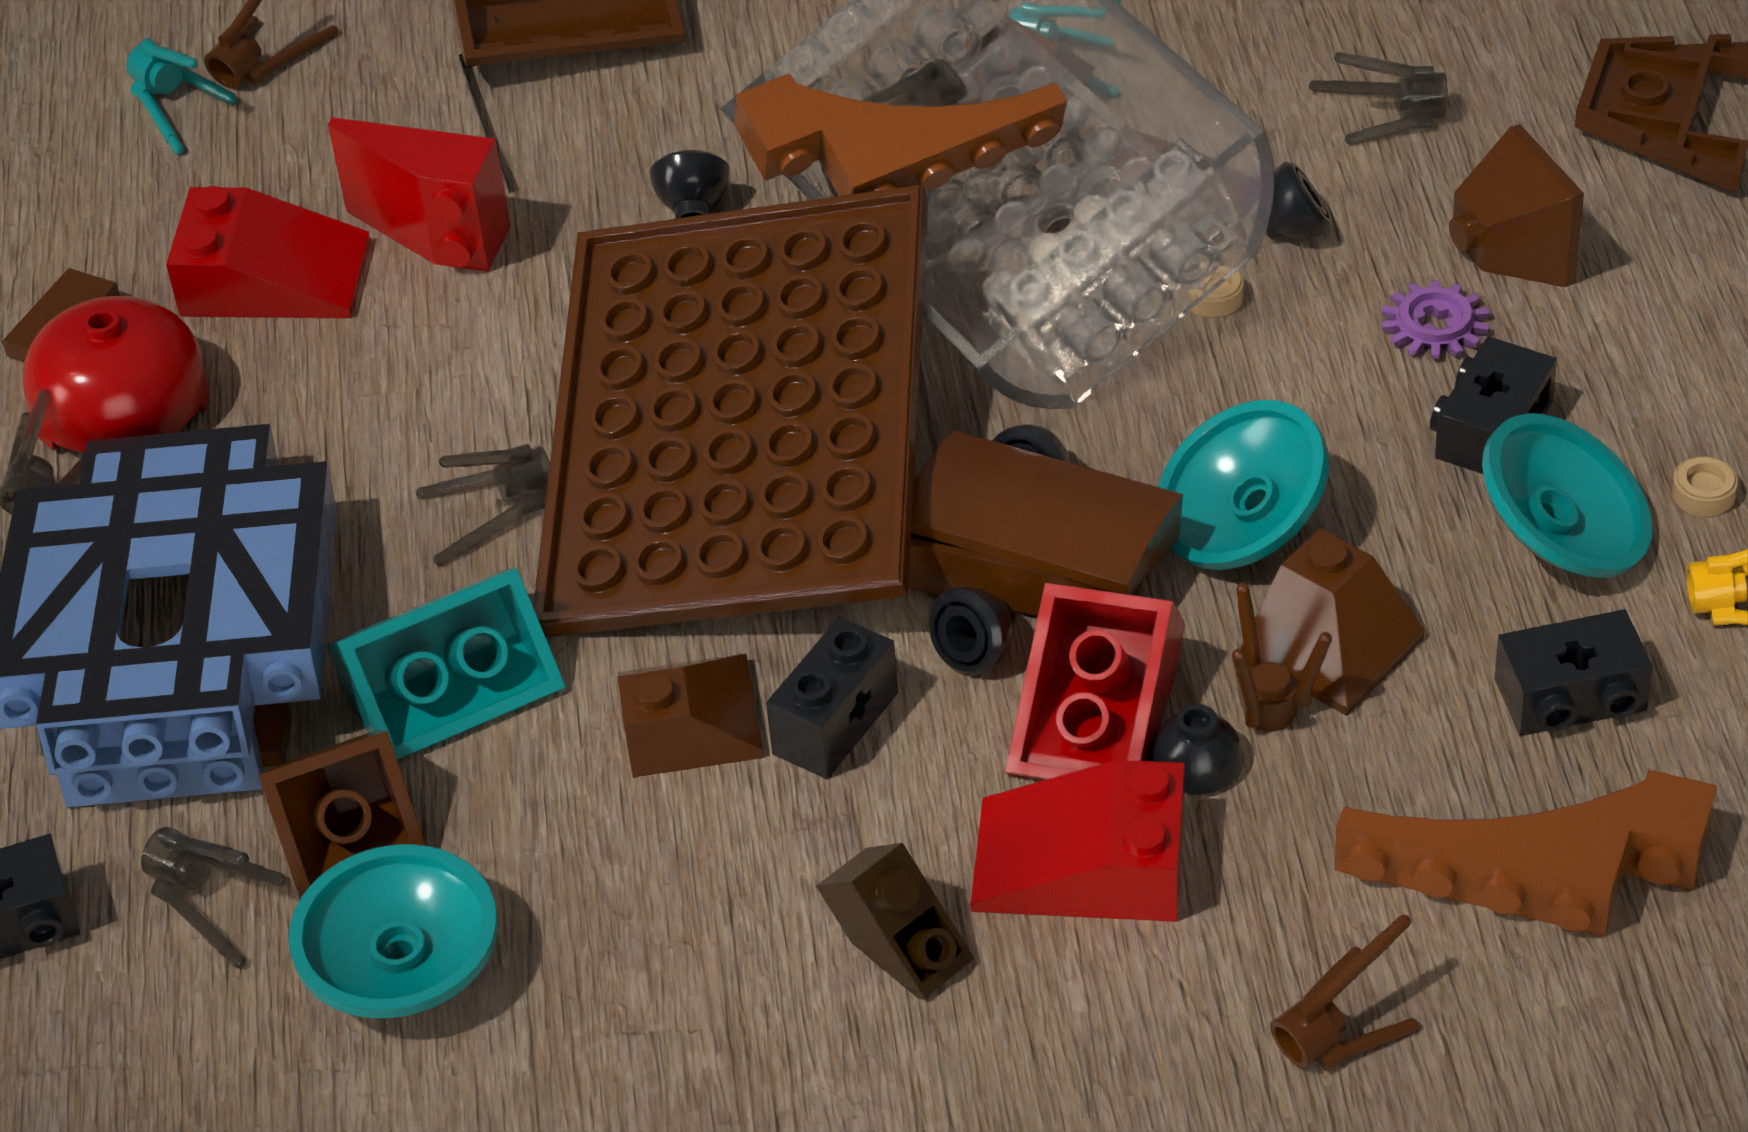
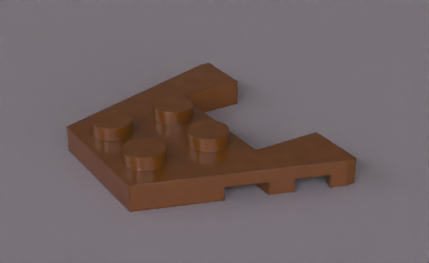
[1575,34,1748,192]

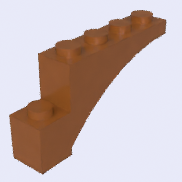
[734,73,1067,196]
[1334,770,1717,937]

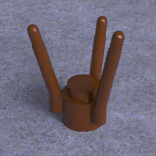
[204,0,338,89]
[1232,582,1332,731]
[1270,915,1419,1072]

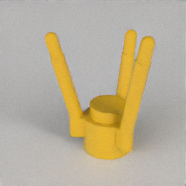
[1686,549,1748,626]

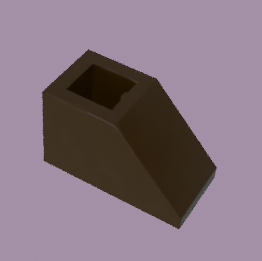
[816,843,975,999]

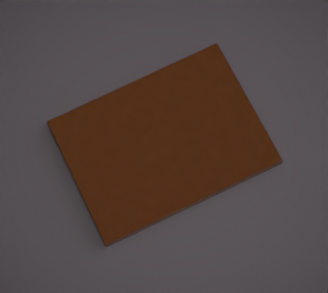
[533,184,928,637]

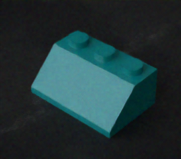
[326,568,566,760]

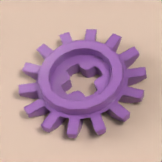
[1381,281,1490,359]

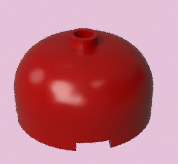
[22,296,210,453]

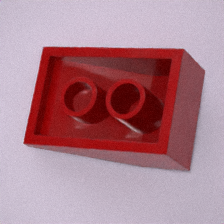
[328,117,511,272]
[166,186,371,318]
[1005,583,1185,781]
[970,760,1185,922]

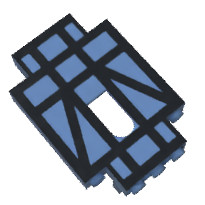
[0,424,337,808]

